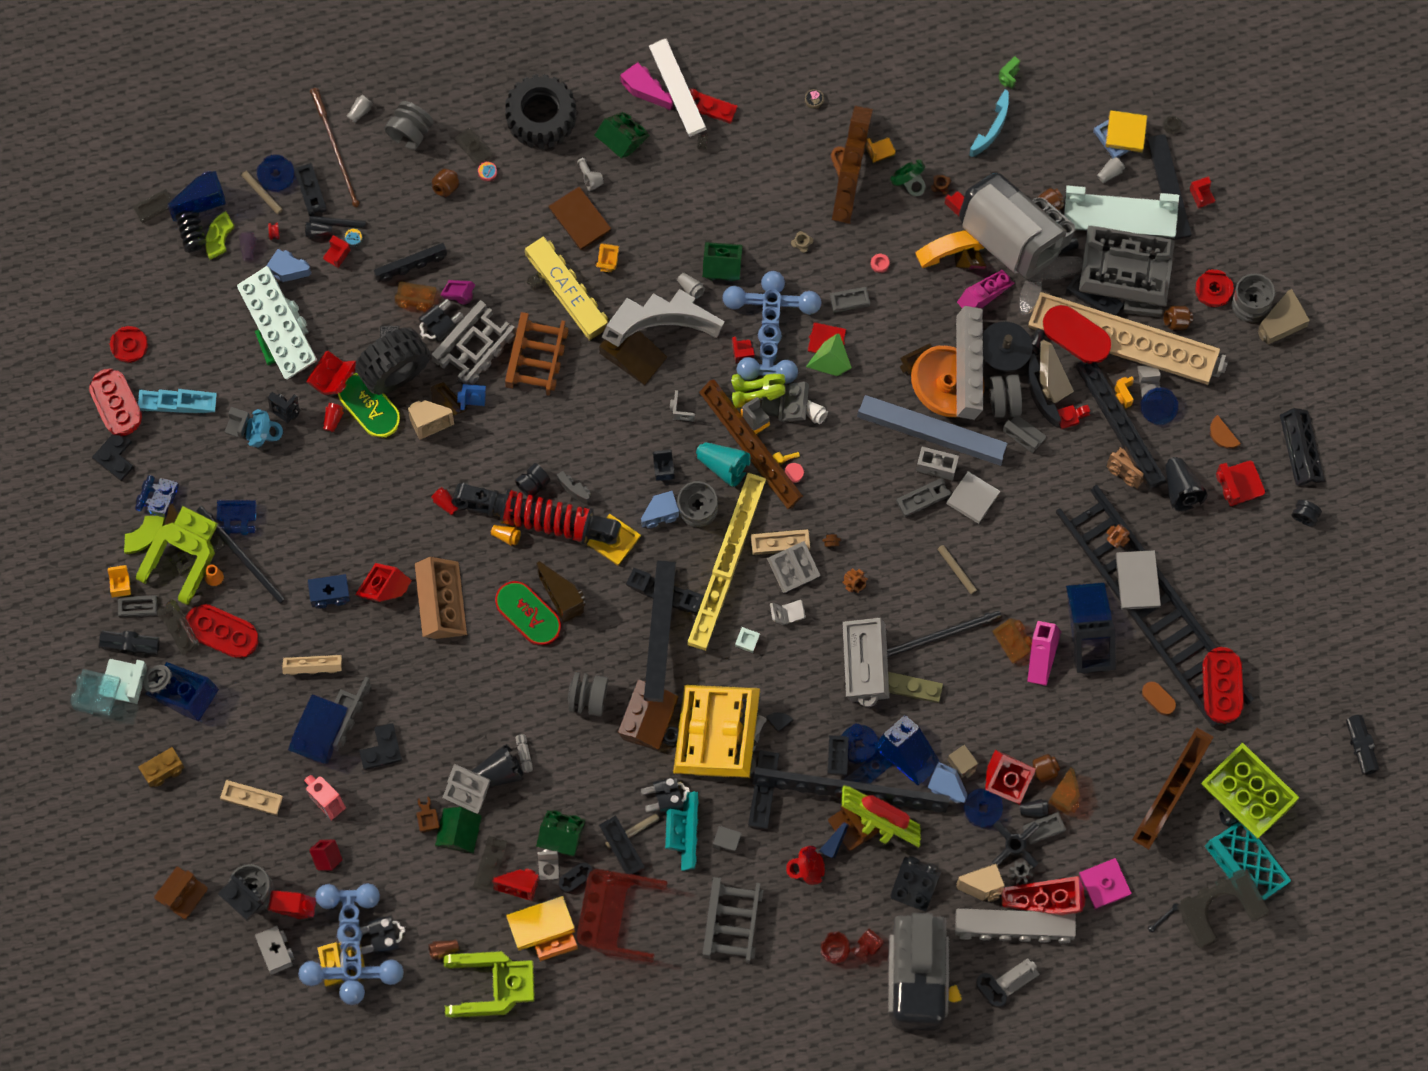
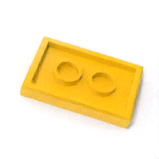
[506,896,575,951]

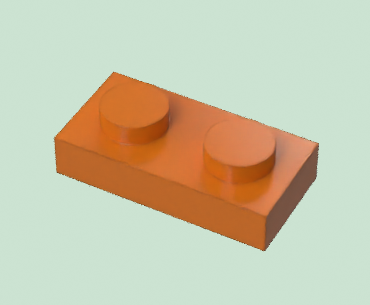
[534,933,578,961]

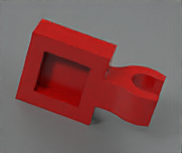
[1057,405,1090,429]

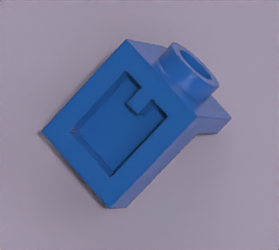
[457,384,486,410]

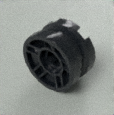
[1291,500,1322,527]

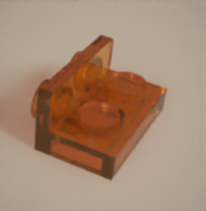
[395,282,437,312]
[992,618,1032,663]

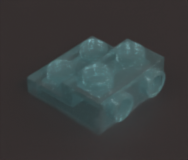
[71,669,121,716]

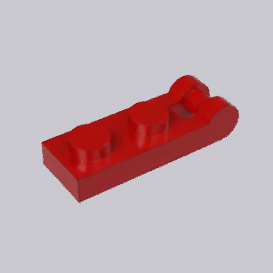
[689,89,737,124]

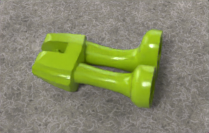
[732,374,786,408]

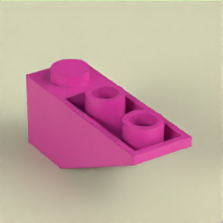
[620,62,673,110]
[957,270,1014,309]
[1028,621,1061,686]

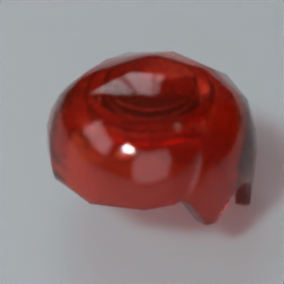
[821,931,850,964]

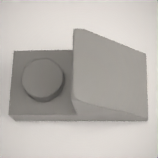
[1138,366,1162,402]

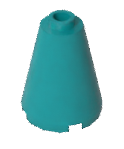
[696,442,751,487]

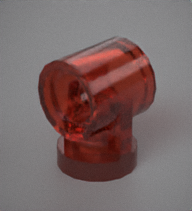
[851,928,885,963]

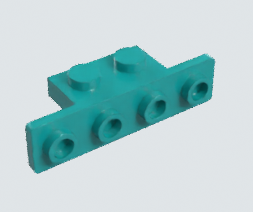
[665,791,699,871]

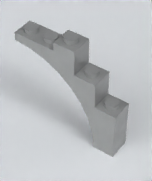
[602,289,725,346]

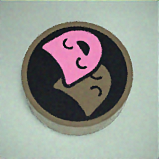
[805,89,824,109]

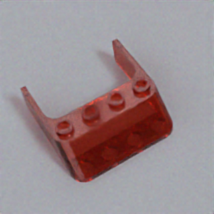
[577,869,668,963]

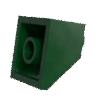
[702,242,742,281]

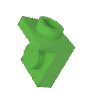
[998,56,1020,89]

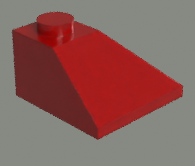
[355,563,412,602]
[985,750,1035,804]
[493,869,539,901]

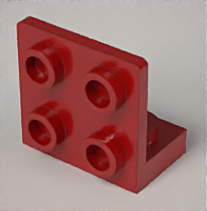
[306,351,356,395]

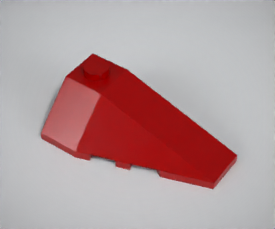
[1002,876,1085,915]

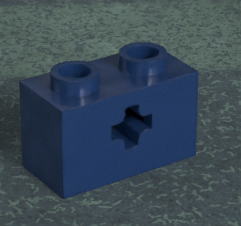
[308,574,350,609]

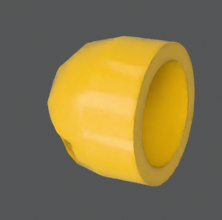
[948,985,962,1002]

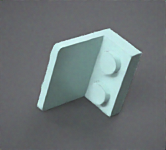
[100,659,147,704]

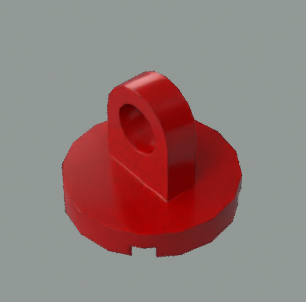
[786,845,825,885]

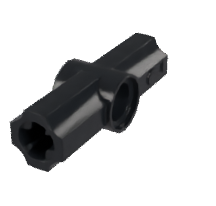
[99,631,160,655]
[1346,714,1379,775]

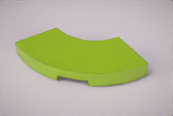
[205,211,235,260]
[124,516,165,554]

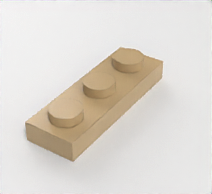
[751,529,810,555]
[282,655,342,675]
[220,780,283,816]

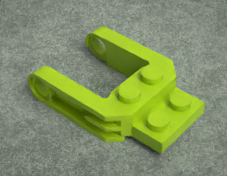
[136,506,218,605]
[444,952,534,1017]

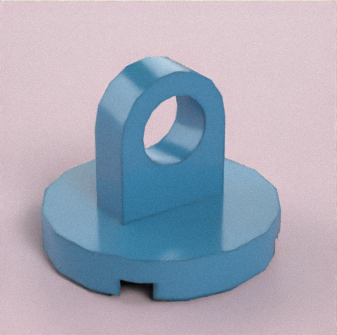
[246,409,283,448]

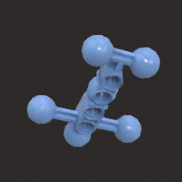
[722,271,822,384]
[299,883,404,1005]

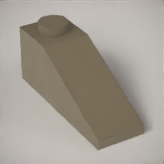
[1040,340,1074,403]

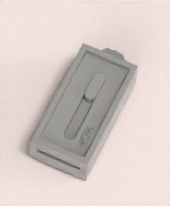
[843,618,889,707]

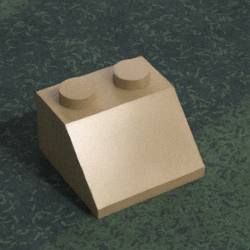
[408,400,454,440]
[956,864,1004,902]

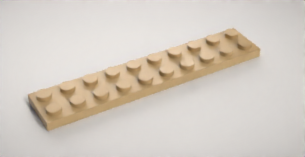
[1028,292,1220,385]

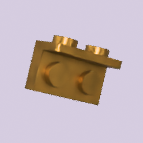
[138,747,184,787]

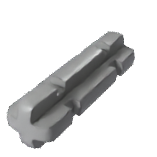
[516,734,533,773]

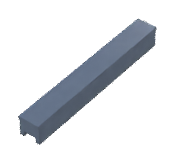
[857,395,1007,466]

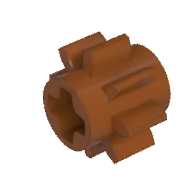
[1106,524,1130,548]
[842,568,868,593]

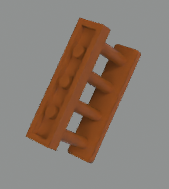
[505,312,569,396]

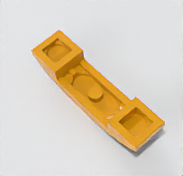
[916,230,985,269]

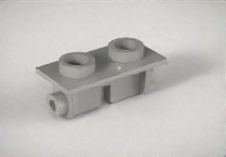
[996,958,1040,996]

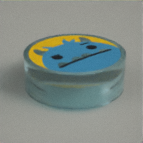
[344,228,363,247]

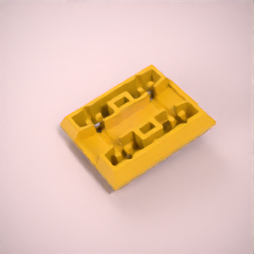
[673,685,760,777]

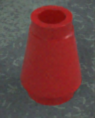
[323,403,344,432]
[431,487,459,515]

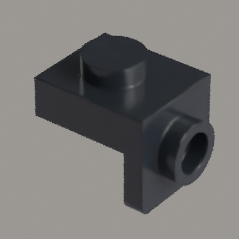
[653,450,675,481]

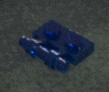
[135,475,179,518]
[216,500,256,535]

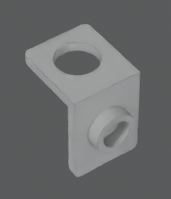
[670,390,695,422]
[770,600,806,625]
[538,850,559,880]

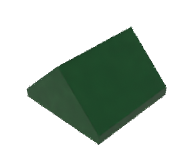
[435,807,482,853]

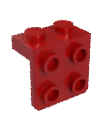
[1216,461,1265,506]

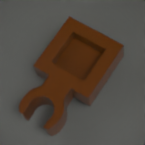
[416,797,439,833]

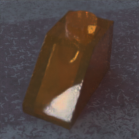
[1048,768,1080,816]

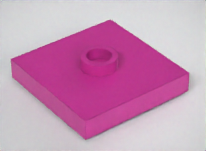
[1079,858,1131,909]

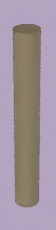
[242,171,283,215]
[937,545,977,595]
[605,813,660,850]

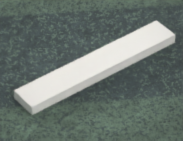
[649,39,706,137]

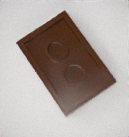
[549,187,611,251]

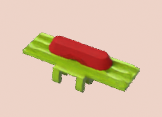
[842,785,920,847]

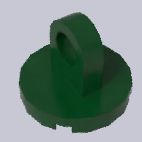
[890,160,926,196]

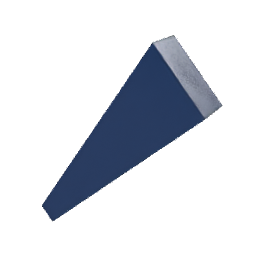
[818,823,849,858]

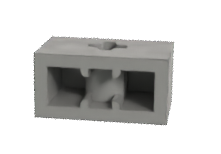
[916,447,959,481]
[255,926,295,975]

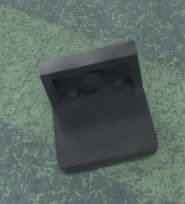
[890,856,942,911]

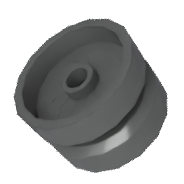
[989,375,1022,418]

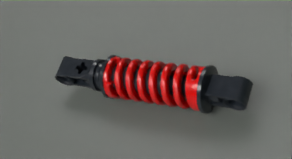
[451,483,621,545]

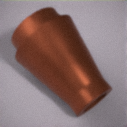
[428,940,459,961]

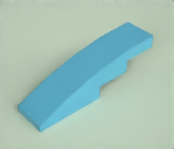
[138,389,217,413]

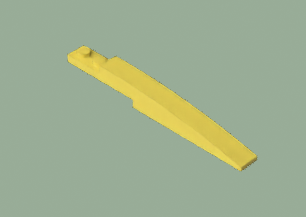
[687,473,766,651]

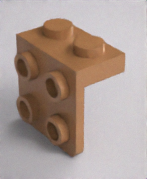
[1107,447,1144,489]

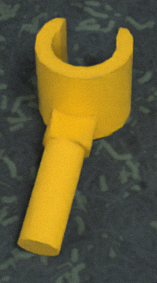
[773,452,800,465]

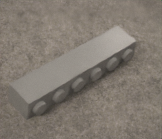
[956,306,983,420]
[955,909,1076,943]

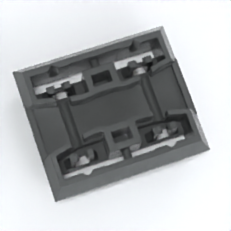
[1079,226,1175,307]

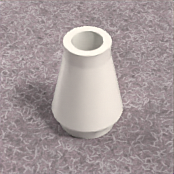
[806,400,828,424]

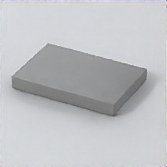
[1116,550,1160,610]

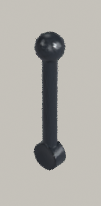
[1148,903,1180,933]

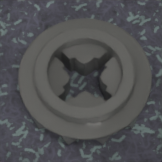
[143,665,173,694]

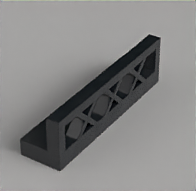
[1280,408,1325,486]

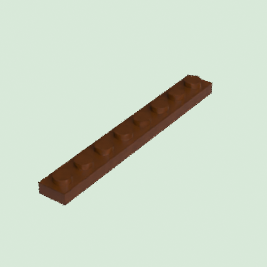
[699,379,803,509]

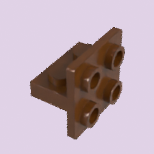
[828,806,880,851]
[154,867,208,920]

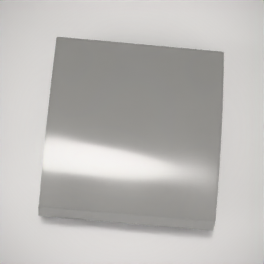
[946,472,1000,524]
[767,541,820,593]
[442,764,490,814]

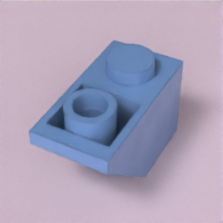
[267,249,311,282]
[641,491,679,528]
[928,762,968,803]

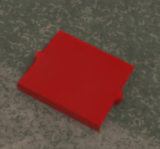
[808,322,846,353]

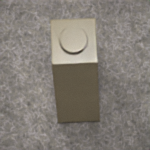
[1258,289,1310,345]

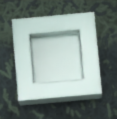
[735,627,760,653]

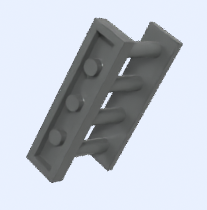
[702,877,763,964]

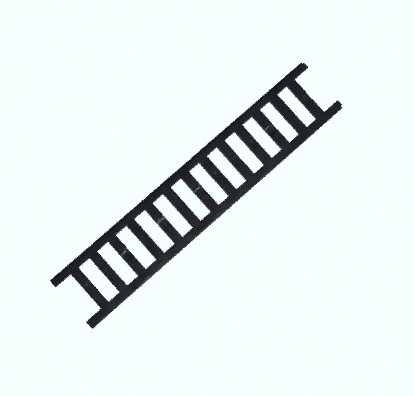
[1056,484,1254,728]

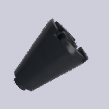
[1165,457,1208,512]
[471,744,524,788]

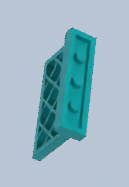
[1204,821,1291,909]

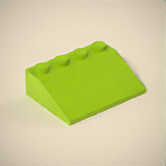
[1201,743,1299,839]

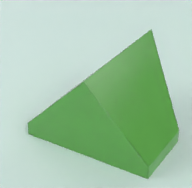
[806,334,851,376]

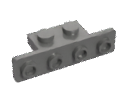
[324,677,372,751]

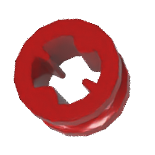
[268,223,279,240]

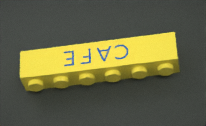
[525,237,609,341]

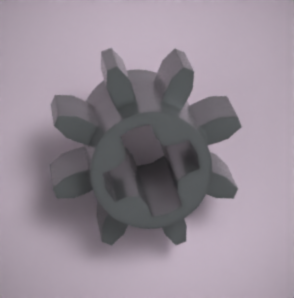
[1009,861,1033,886]

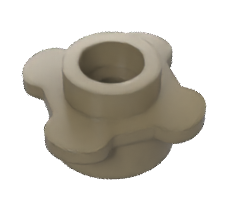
[791,231,813,253]

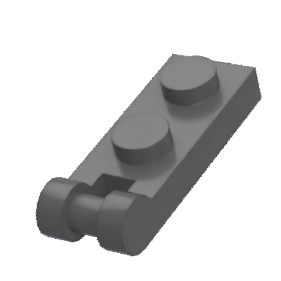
[896,478,952,518]

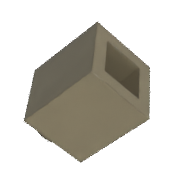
[947,745,978,778]

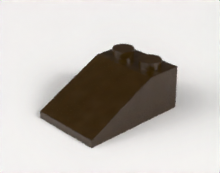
[599,331,667,386]
[536,561,586,622]

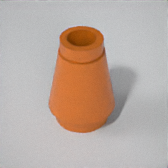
[204,565,224,586]

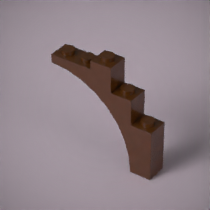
[832,106,873,223]
[1132,727,1214,850]

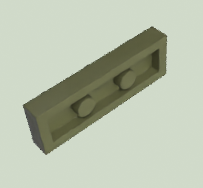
[888,672,943,703]

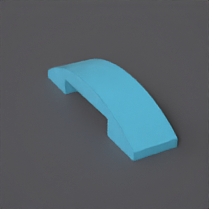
[969,90,1009,157]

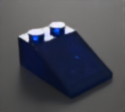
[168,171,226,221]
[1066,582,1112,641]
[146,662,219,721]
[288,694,348,764]
[875,715,941,786]

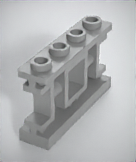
[431,300,516,385]

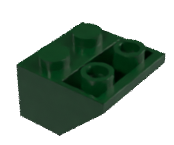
[595,112,650,159]
[536,810,585,856]

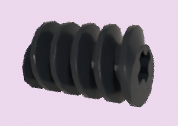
[175,211,207,253]

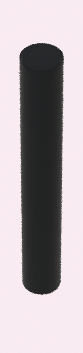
[309,216,366,228]

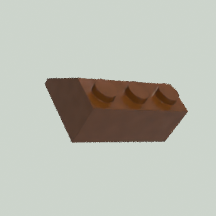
[618,680,679,750]

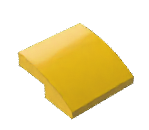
[318,942,365,986]

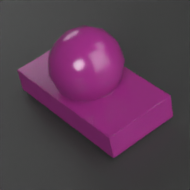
[440,280,475,305]

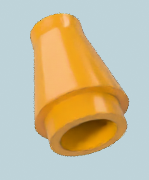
[491,525,521,546]

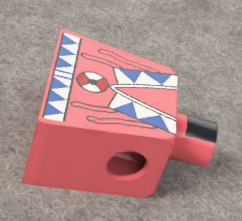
[304,775,346,821]

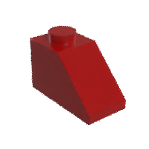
[268,890,316,919]

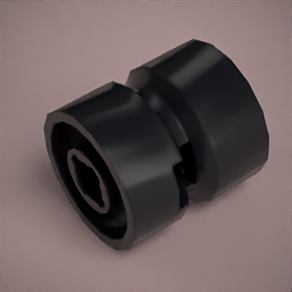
[514,463,551,497]

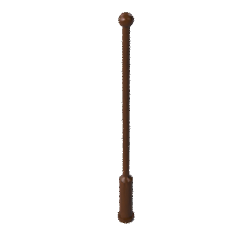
[310,88,360,207]

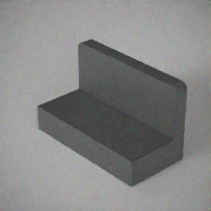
[1003,416,1046,453]

